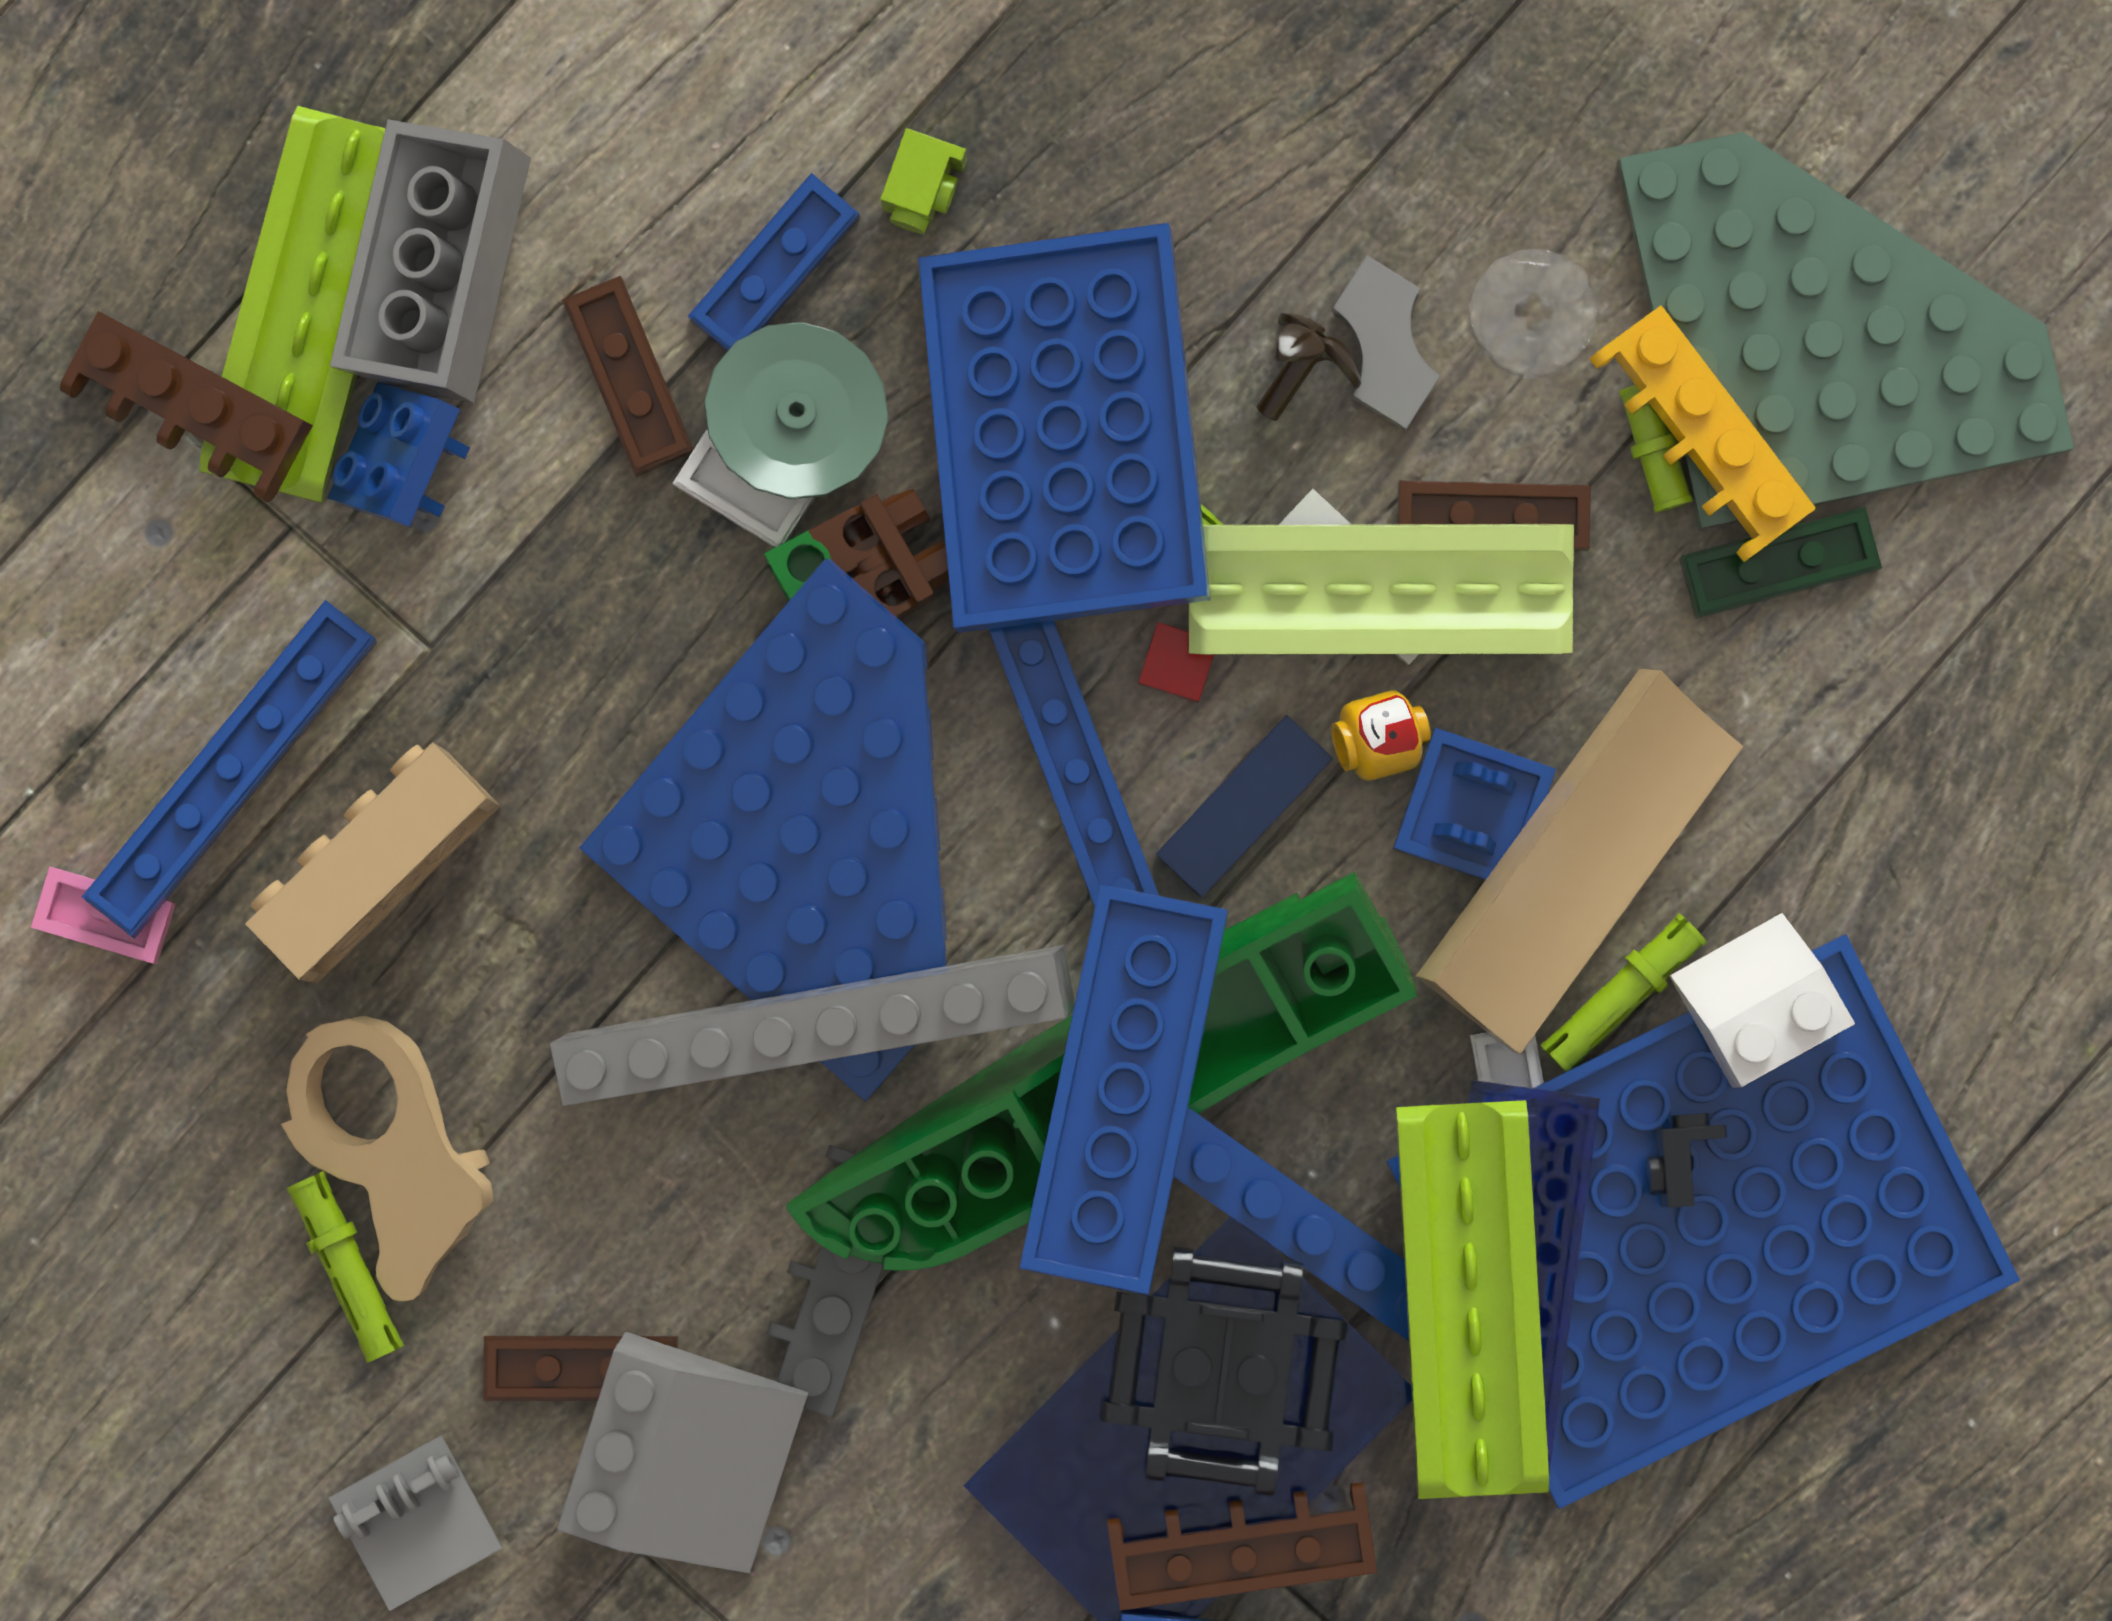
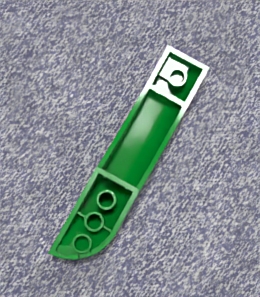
[786,872,1417,1271]

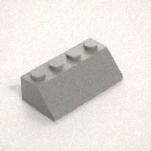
[330,119,531,403]

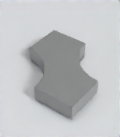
[1332,255,1440,431]

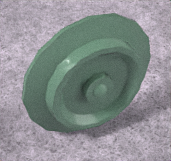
[704,322,889,500]

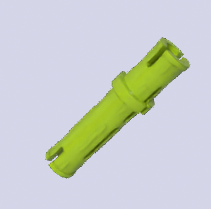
[1540,913,1707,1072]
[286,1171,405,1363]

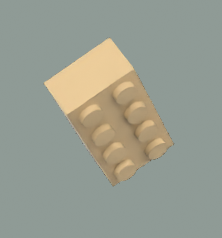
[245,742,501,984]

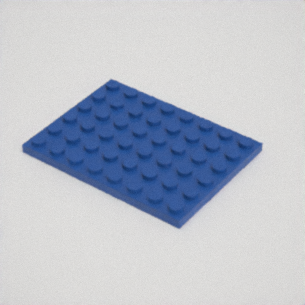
[1386,934,2020,1509]

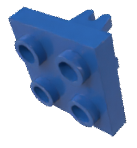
[327,382,470,527]
[1393,727,1556,881]

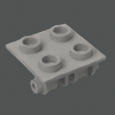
[328,1435,503,1611]

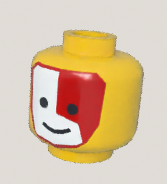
[1331,690,1431,781]

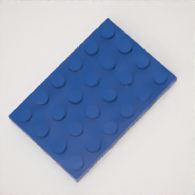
[918,223,1211,633]

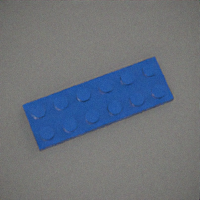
[1019,884,1228,1296]

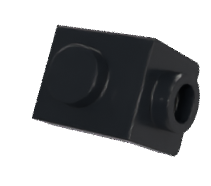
[1646,1113,1727,1208]

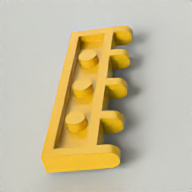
[1589,305,1816,562]

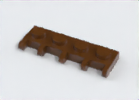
[60,311,313,502]
[1107,1482,1377,1611]

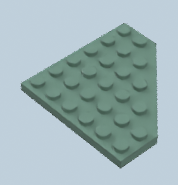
[1617,132,2074,530]

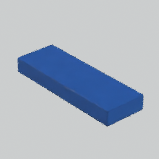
[688,173,860,352]

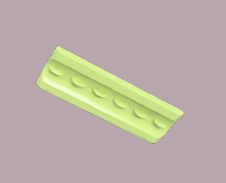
[1189,524,1574,654]

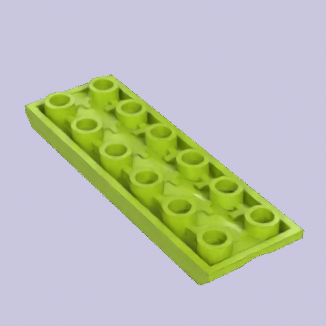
[199,106,385,504]
[1395,1100,1549,1499]

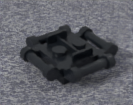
[1100,1246,1348,1496]

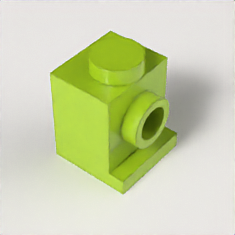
[880,128,967,234]

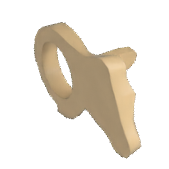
[281,1016,493,1301]

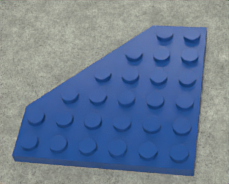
[579,558,947,1102]

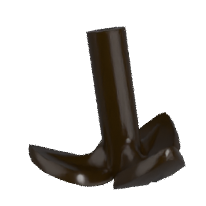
[1256,313,1361,421]

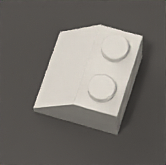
[1669,913,1855,1088]

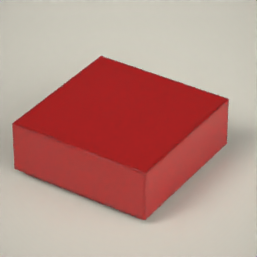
[1138,622,1214,703]

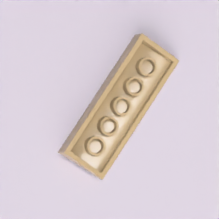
[1416,669,1743,1054]

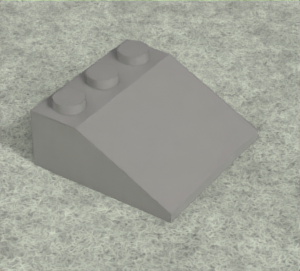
[557,1332,809,1574]

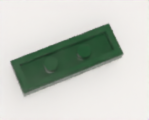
[1679,507,1882,619]

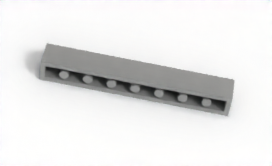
[550,945,1075,1106]

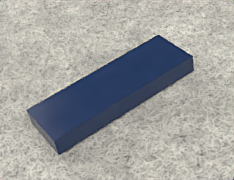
[1155,715,1333,898]

